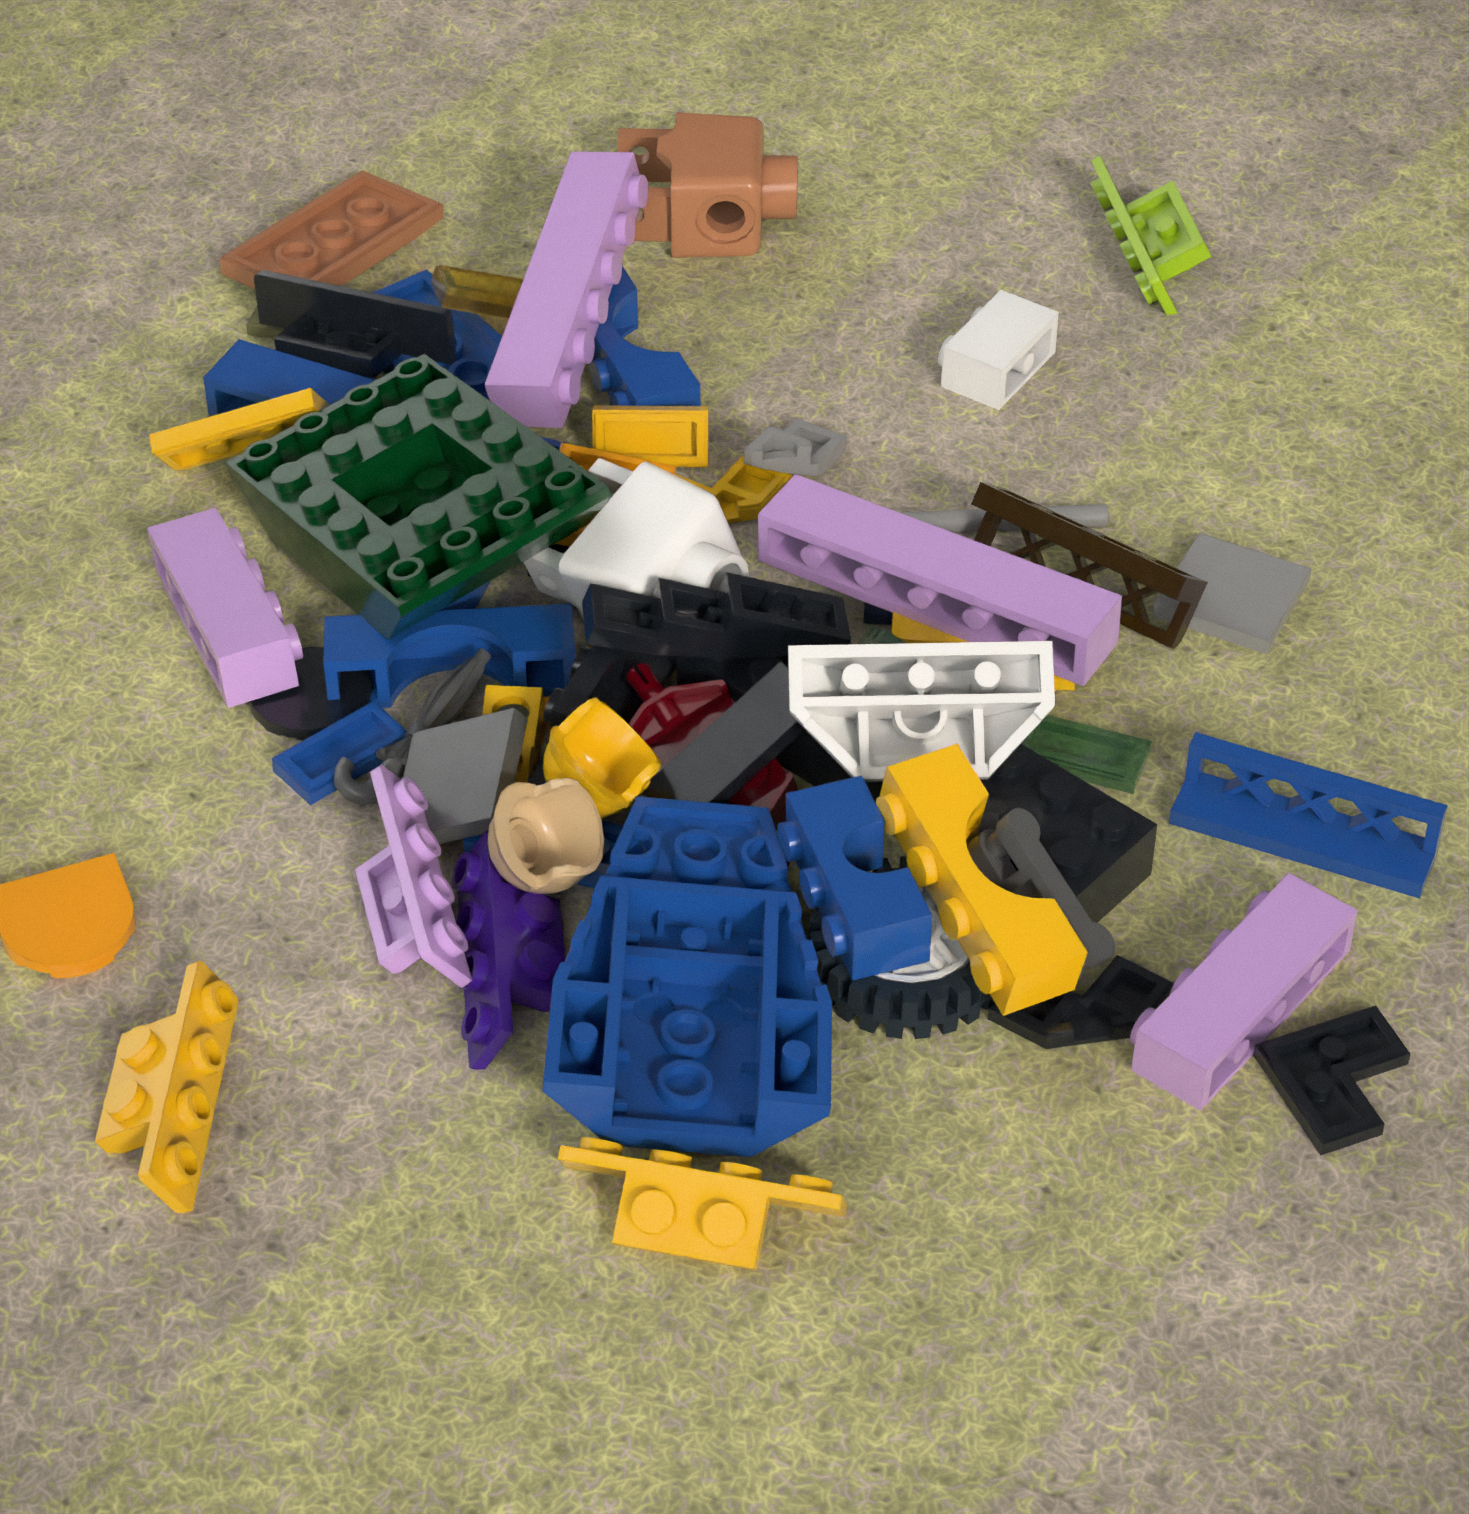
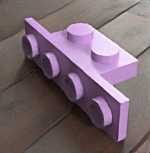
[355,764,472,988]

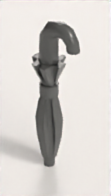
[334,649,491,806]

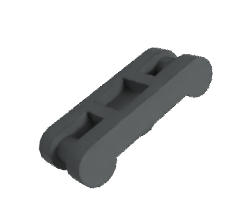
[968,808,1115,978]

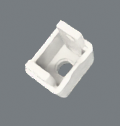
[524,458,749,622]

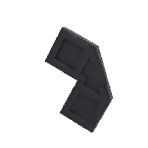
[988,955,1174,1049]

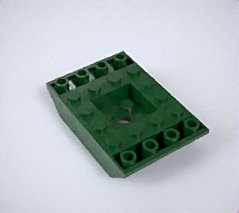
[225,354,611,640]

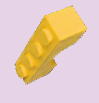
[876,743,1088,1016]

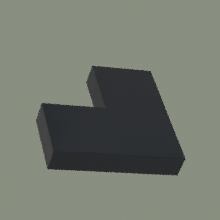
[1253,1005,1410,1156]

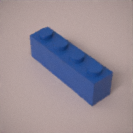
[203,339,375,417]

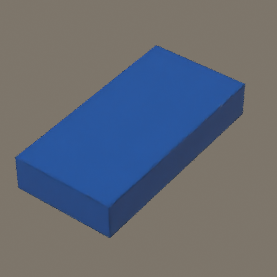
[272,701,407,805]

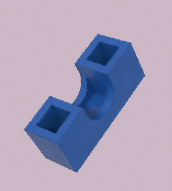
[777,775,932,981]

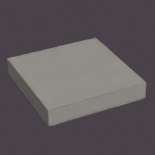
[1153,533,1311,654]

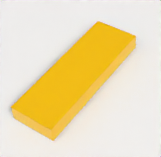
[149,388,330,471]

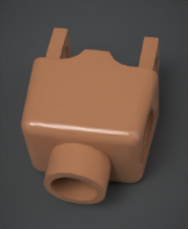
[618,112,798,258]

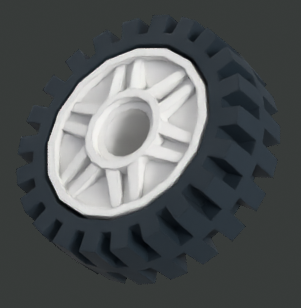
[808,856,994,1039]

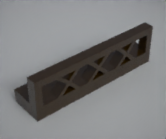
[971,482,1208,649]

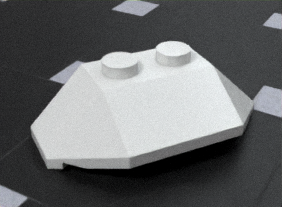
[788,641,1055,782]

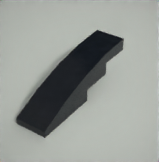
[582,572,851,659]

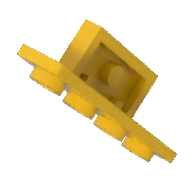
[95,960,239,1213]
[557,1137,847,1271]

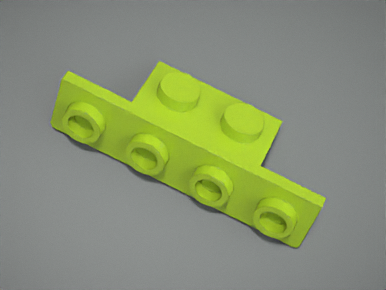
[1090,155,1212,315]

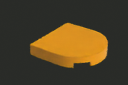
[0,853,136,978]

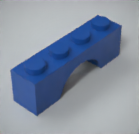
[589,266,701,406]
[323,603,576,708]

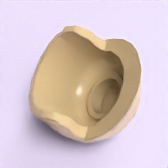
[487,778,604,894]

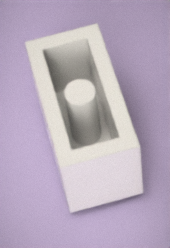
[938,290,1059,410]

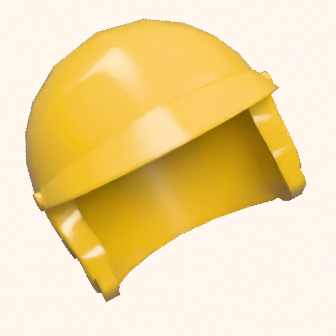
[543,697,662,818]

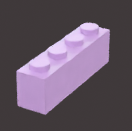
[147,507,303,708]
[1130,873,1358,1111]

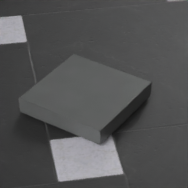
[403,707,528,844]

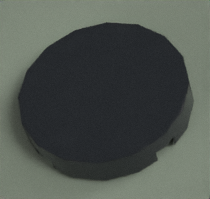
[250,647,374,741]

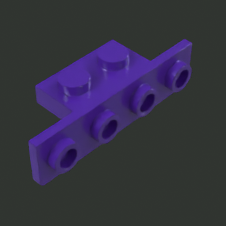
[451,830,566,1070]

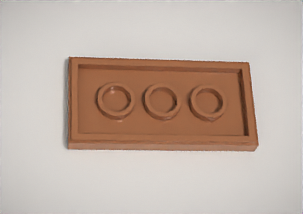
[220,170,444,289]

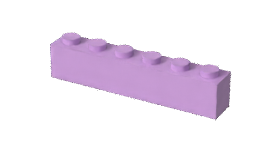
[484,152,648,428]
[758,474,1122,686]

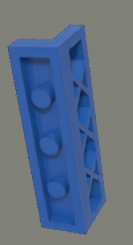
[1169,732,1448,899]

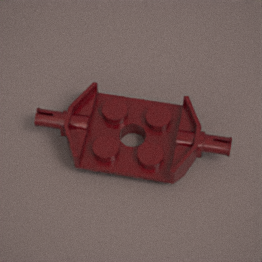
[626,663,798,867]

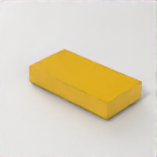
[592,405,709,467]

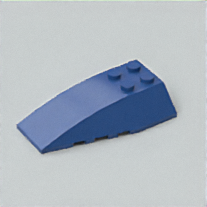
[542,796,832,1157]

